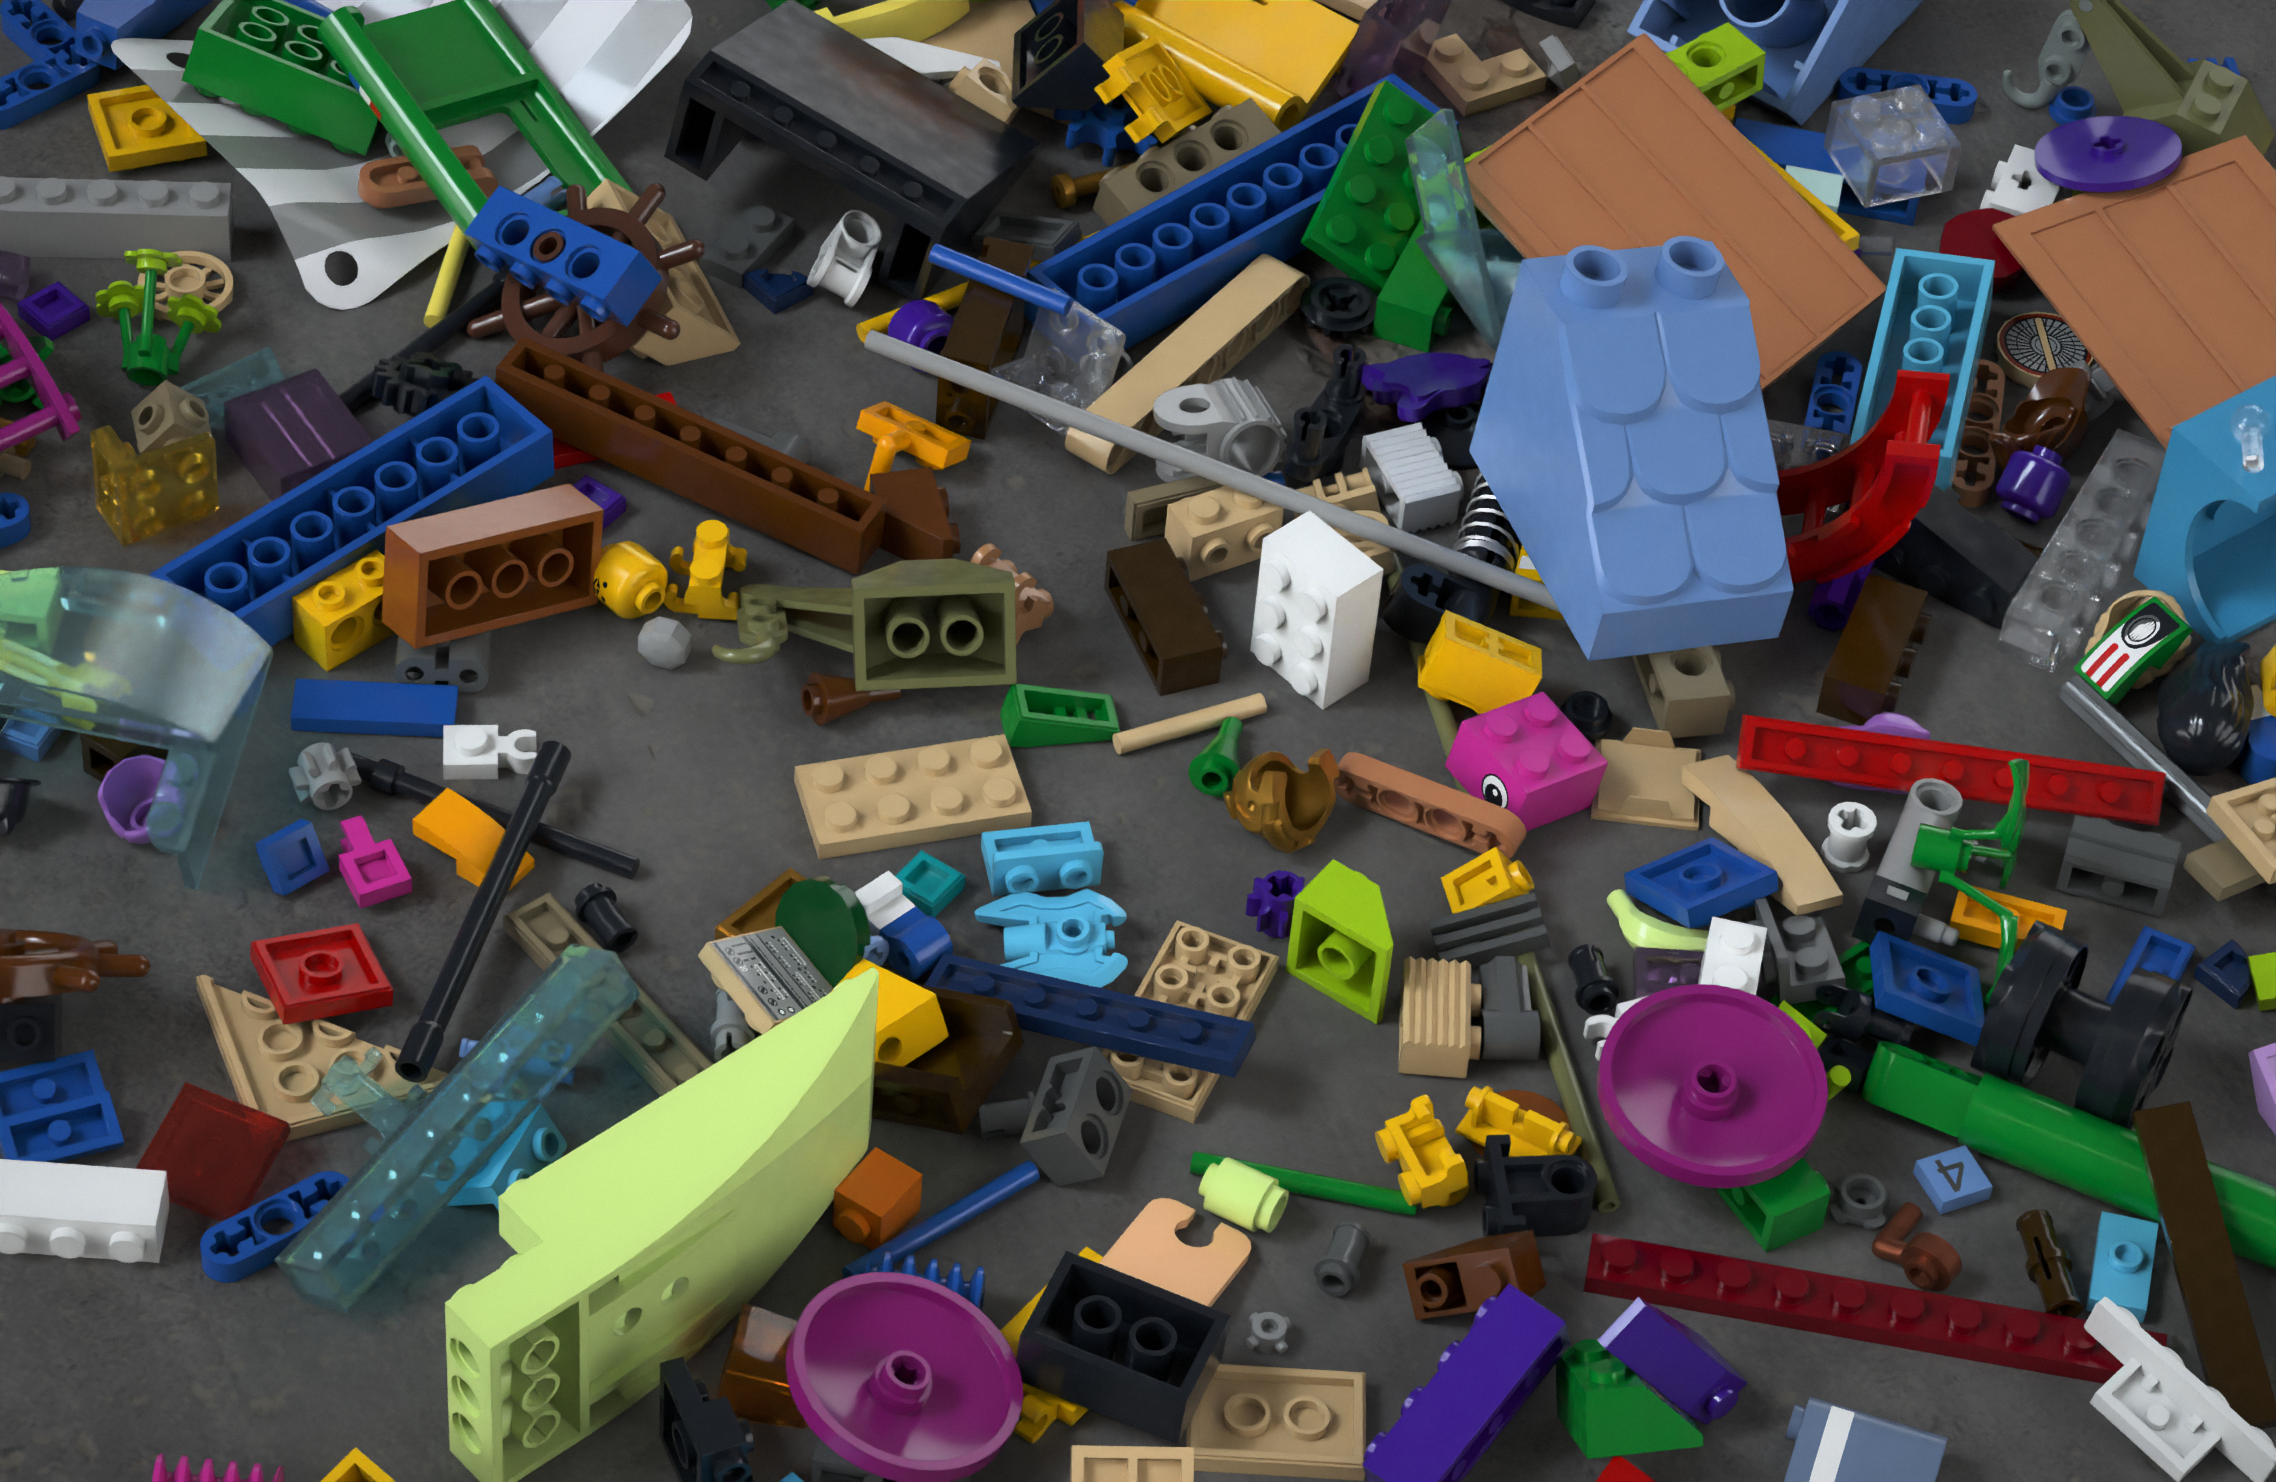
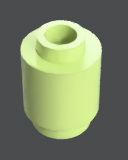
[1199,1157,1289,1233]

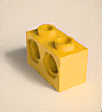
[292,549,395,672]

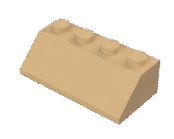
[587,178,741,366]

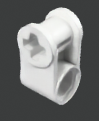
[807,210,882,308]

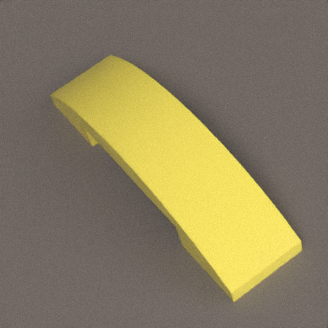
[813,0,970,42]

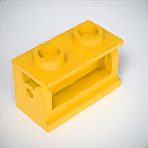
[1418,610,1542,715]

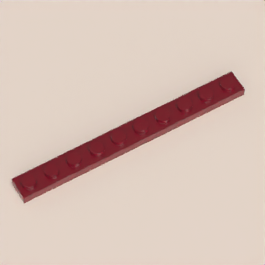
[1583,1233,2167,1384]

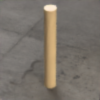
[1112,693,1267,755]

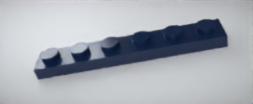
[924,953,1256,1078]

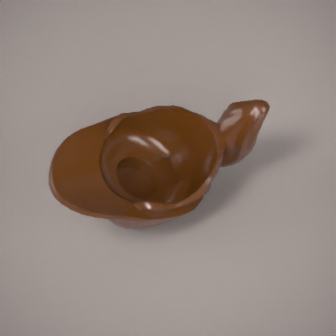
[1988,367,2090,471]

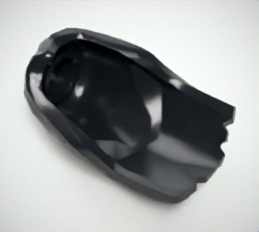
[2157,641,2254,776]

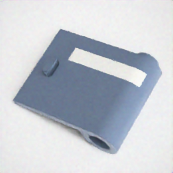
[1784,1396,1948,1482]

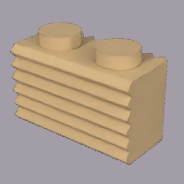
[1398,956,1482,1078]

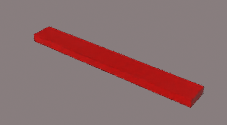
[1736,715,2166,826]

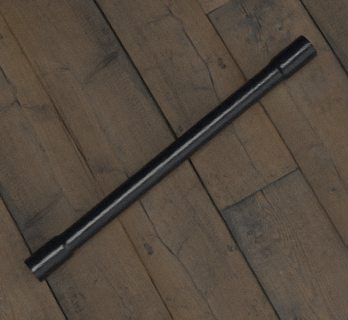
[395,741,571,1083]

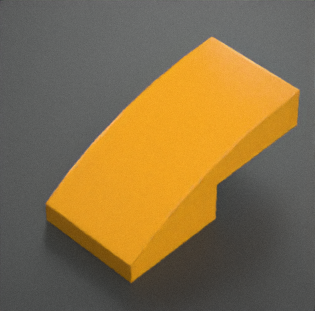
[412,787,535,892]

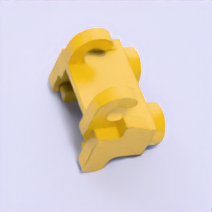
[664,520,747,620]
[1375,1095,1469,1209]

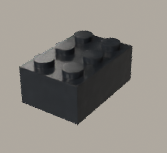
[1016,1251,1231,1445]

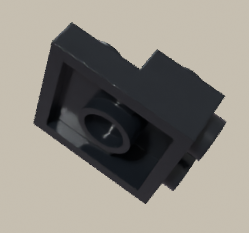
[659,1357,754,1482]

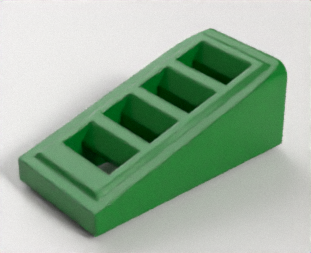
[1000,684,1121,747]

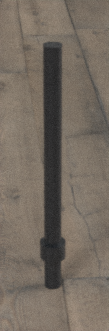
[326,268,509,421]
[351,752,640,879]

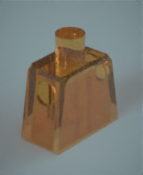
[716,1303,809,1429]

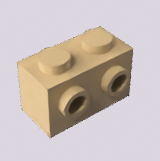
[1164,475,1284,582]

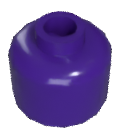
[887,299,954,374]
[1995,445,2072,525]

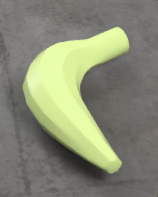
[1607,889,1709,963]

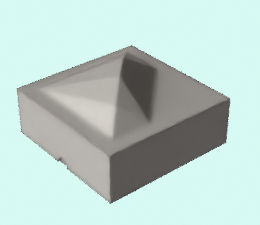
[1539,35,1582,91]

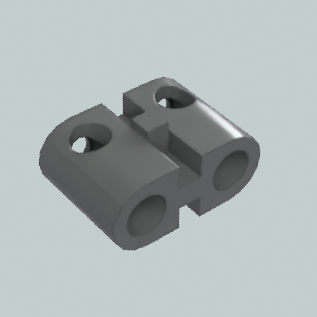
[394,631,492,693]

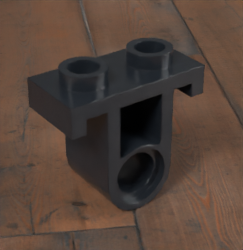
[1473,1134,1597,1237]

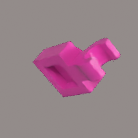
[339,815,412,909]

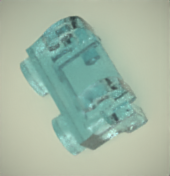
[310,1047,427,1163]

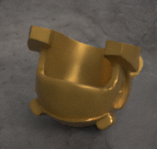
[1223,748,1340,853]

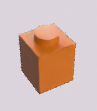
[833,1147,923,1250]

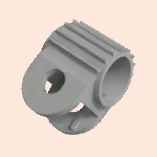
[1153,376,1287,483]

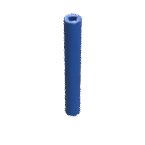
[928,243,1073,316]

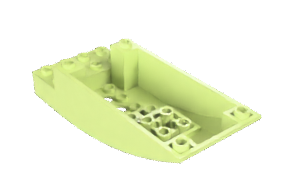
[445,967,879,1482]

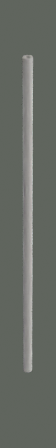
[864,329,1561,613]

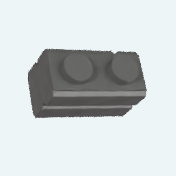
[2055,815,2181,918]

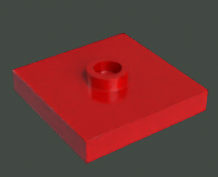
[250,923,393,1025]

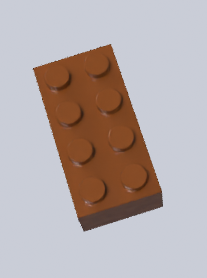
[382,483,604,649]

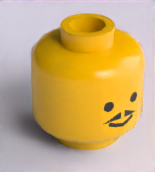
[593,541,668,620]

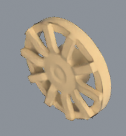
[137,251,234,321]

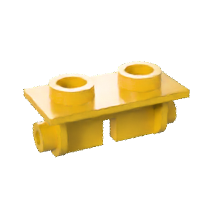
[1455,1086,1582,1157]

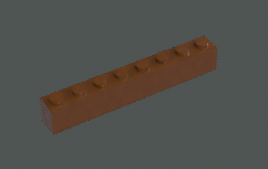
[495,336,887,575]

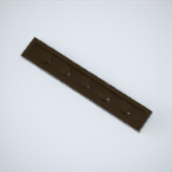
[2132,1101,2276,1429]

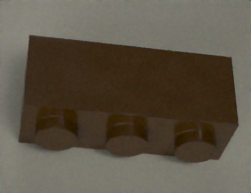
[1104,538,1227,696]
[1816,573,1932,726]

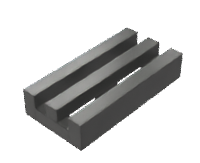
[1428,892,1551,968]

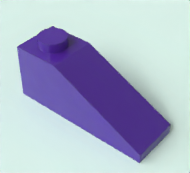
[1597,1297,1748,1425]

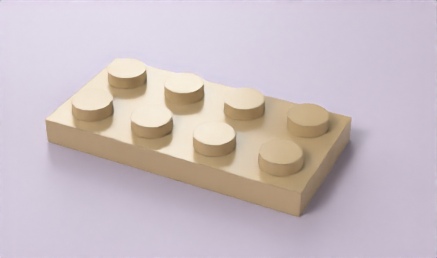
[794,734,1032,860]

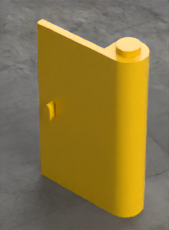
[1113,0,1364,133]

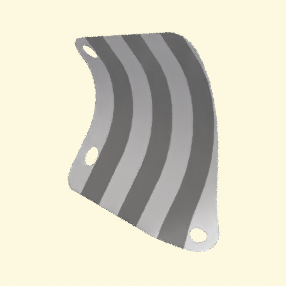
[111,0,693,310]

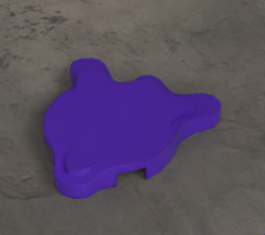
[1362,352,1493,422]

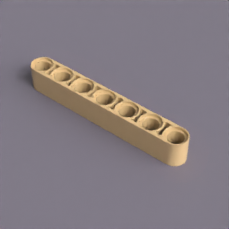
[1065,254,1310,474]

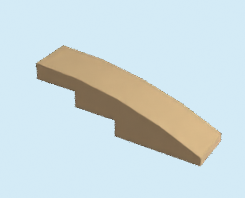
[1682,755,1843,916]

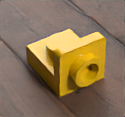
[1441,847,1534,914]

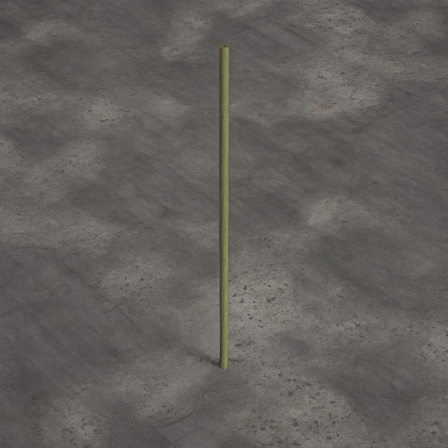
[1385,523,1620,1213]

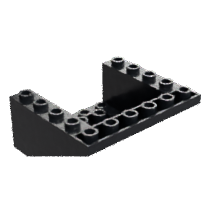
[664,0,1040,301]

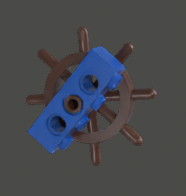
[464,183,705,372]

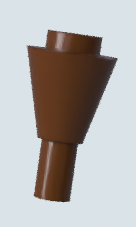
[801,672,901,726]

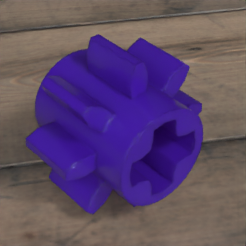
[1245,870,1305,939]

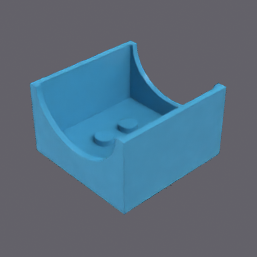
[2133,375,2276,644]

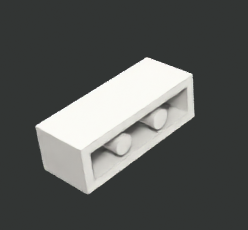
[0,1159,170,1263]

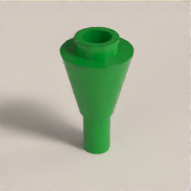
[1188,717,1243,797]

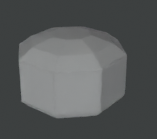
[638,616,692,670]

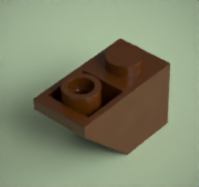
[869,467,961,560]
[1402,1230,1546,1320]

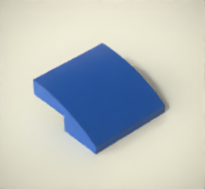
[0,1049,124,1163]

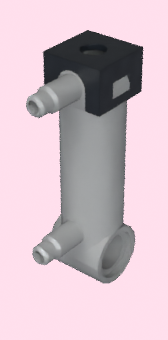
[1851,778,1989,946]

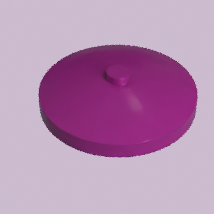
[1597,984,1828,1188]
[786,1272,1023,1482]

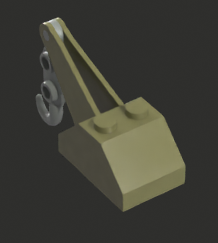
[2001,0,2275,157]

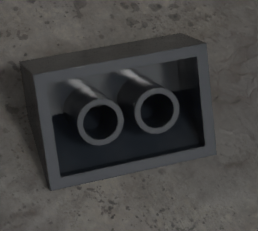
[1012,0,1124,111]

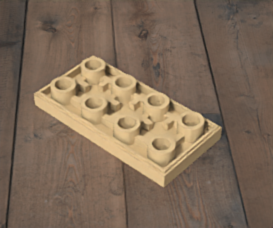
[1102,920,1279,1124]

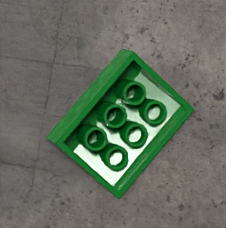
[181,0,384,156]

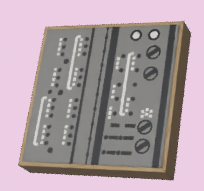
[698,926,833,1034]

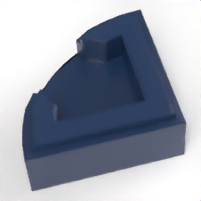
[743,269,814,315]
[2194,939,2250,1010]

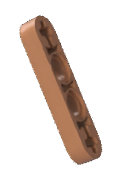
[1951,359,2005,507]
[1334,752,1527,859]

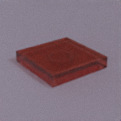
[136,1082,291,1222]

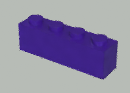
[1362,1283,1571,1482]

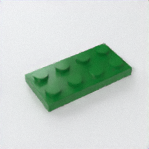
[1300,80,1462,296]

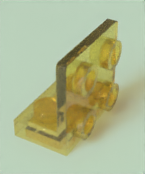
[90,425,219,547]

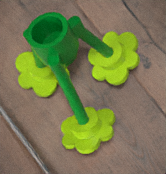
[95,249,222,386]

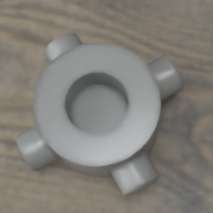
[1245,1312,1292,1354]

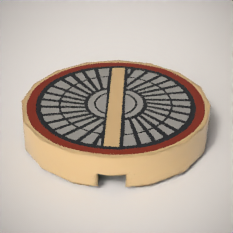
[1994,311,2094,389]

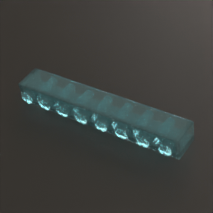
[275,943,641,1313]

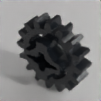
[370,352,478,417]

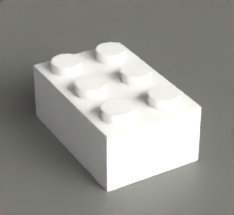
[1250,510,1384,710]

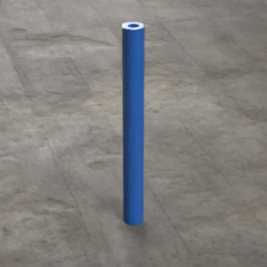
[842,1160,1040,1278]

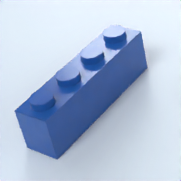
[1735,117,1928,226]

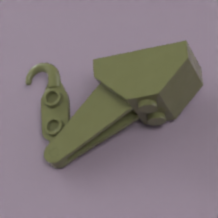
[712,558,1017,691]

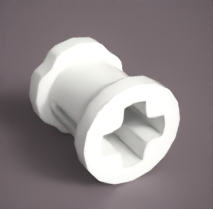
[1821,802,1877,873]

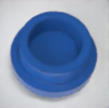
[2048,86,2097,126]

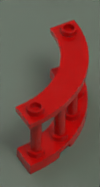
[1777,369,1950,585]

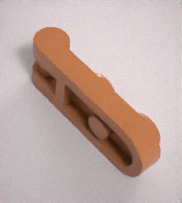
[357,145,498,209]

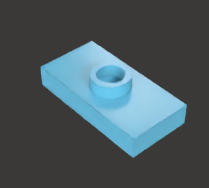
[2086,1211,2159,1323]

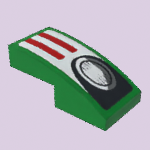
[2073,596,2193,705]

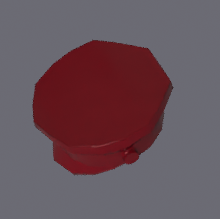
[1939,208,2024,294]

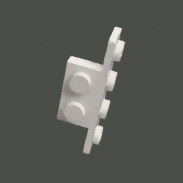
[2084,1297,2276,1482]

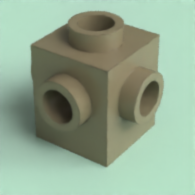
[131,380,214,475]

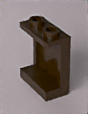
[872,984,1024,1135]

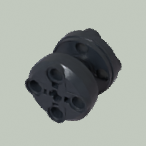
[1970,920,2193,1130]

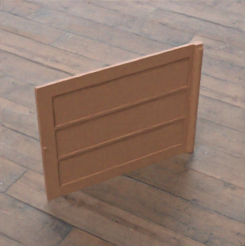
[1451,33,1887,392]
[1992,135,2276,451]

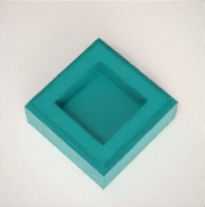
[895,850,965,918]

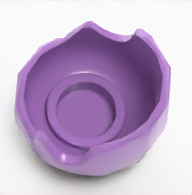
[98,754,188,844]

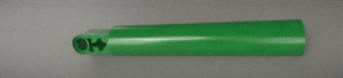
[1860,1041,2276,1271]

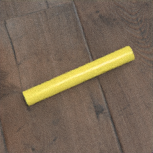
[423,224,470,328]

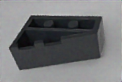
[1873,484,2038,630]

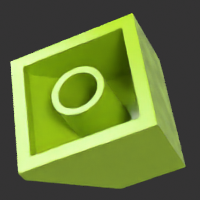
[1286,859,1394,1025]

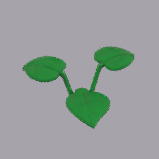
[1910,758,2030,1010]

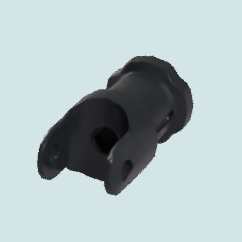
[1813,983,1915,1047]

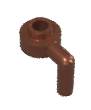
[1871,1202,1962,1291]

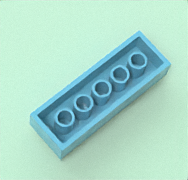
[1849,248,1995,491]

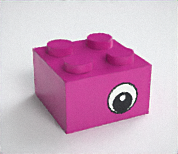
[1445,691,1608,831]

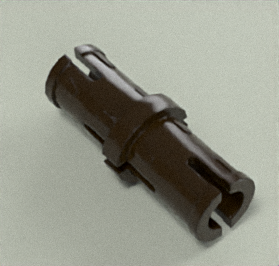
[2015,1209,2083,1318]

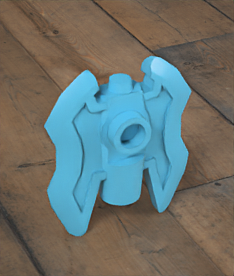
[975,888,1128,988]

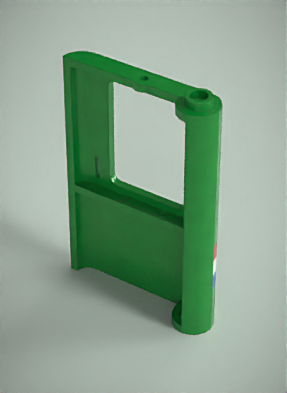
[317,0,634,251]

